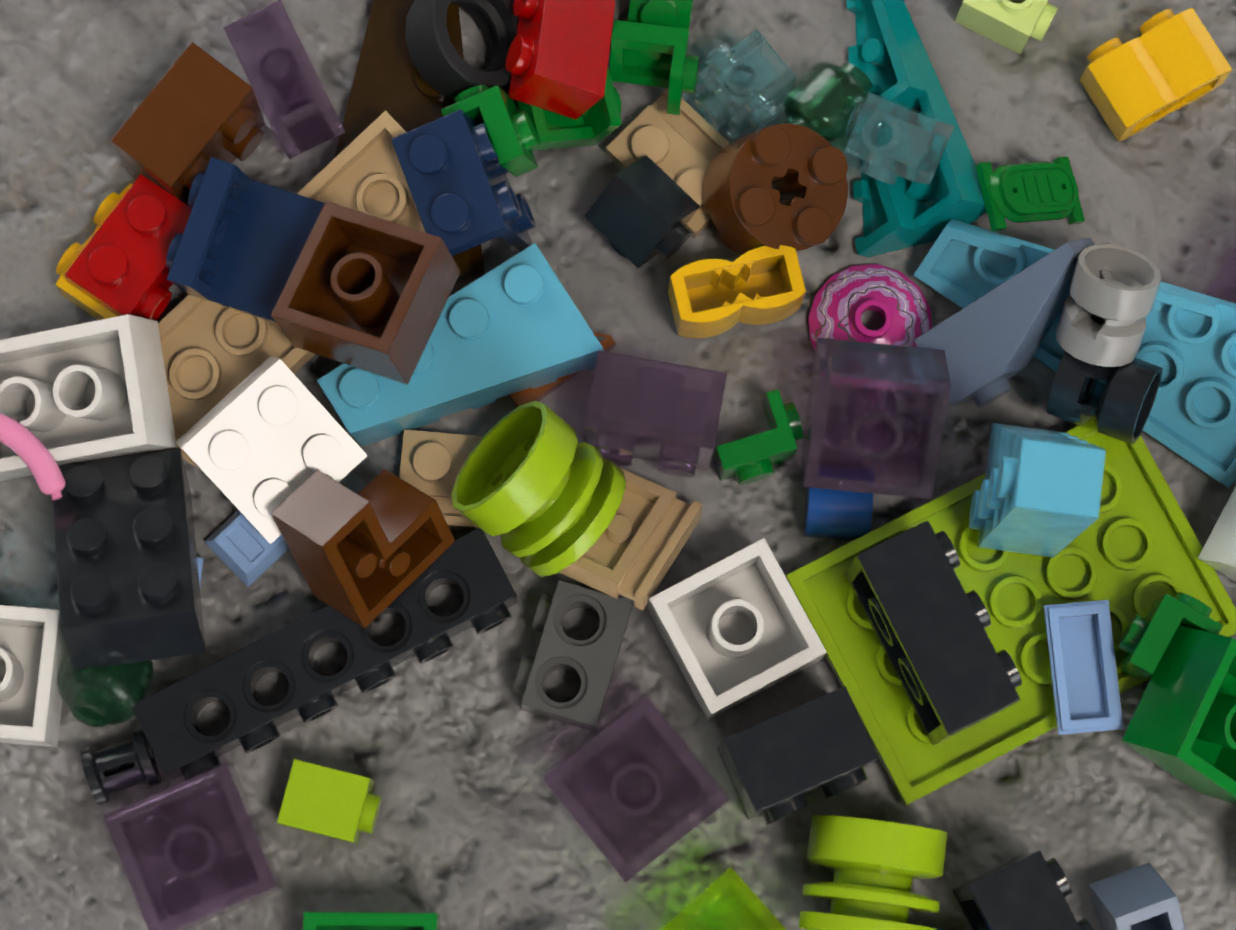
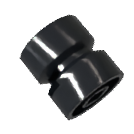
[1047,351,1163,445]

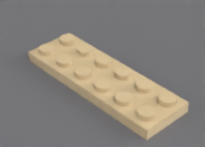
[158,110,426,466]

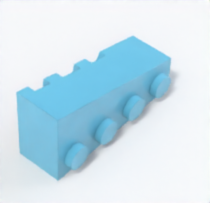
[317,243,609,447]
[969,422,1106,558]

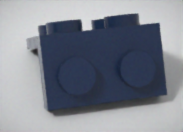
[391,109,536,256]
[166,157,325,324]

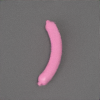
[0,413,66,501]

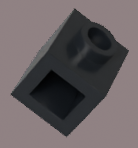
[584,155,700,268]

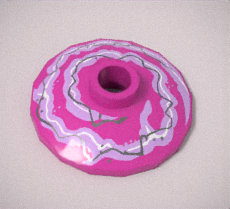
[808,264,932,387]

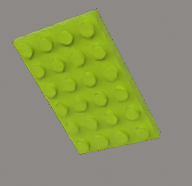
[786,420,1236,806]

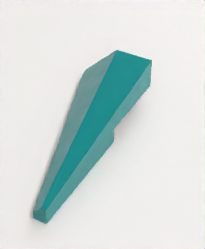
[847,0,987,257]

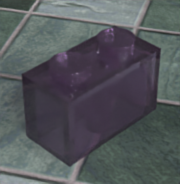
[223,0,346,159]

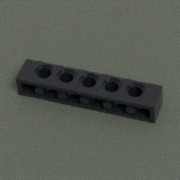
[131,528,518,783]

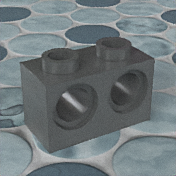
[513,580,633,732]

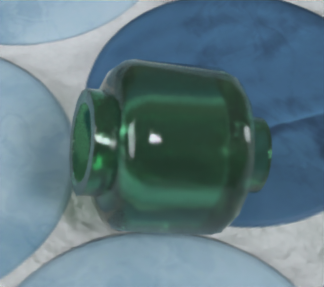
[783,62,876,153]
[58,657,153,727]

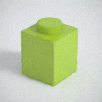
[277,759,382,845]

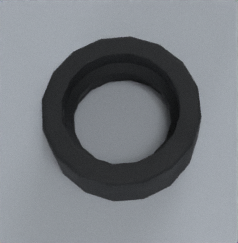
[405,0,519,99]

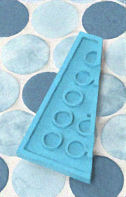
[913,219,1236,488]

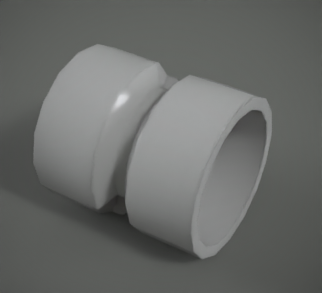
[1056,244,1161,367]

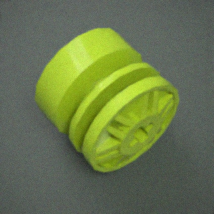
[451,401,626,577]
[798,815,947,930]

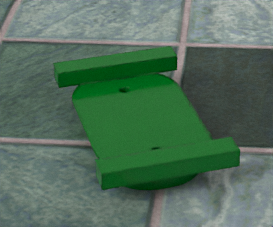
[975,156,1085,232]

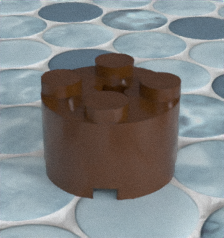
[702,123,848,255]

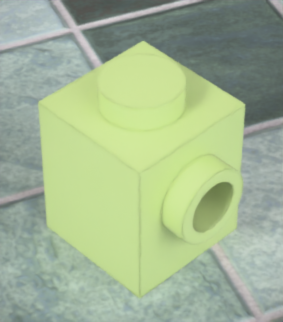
[954,0,1058,55]

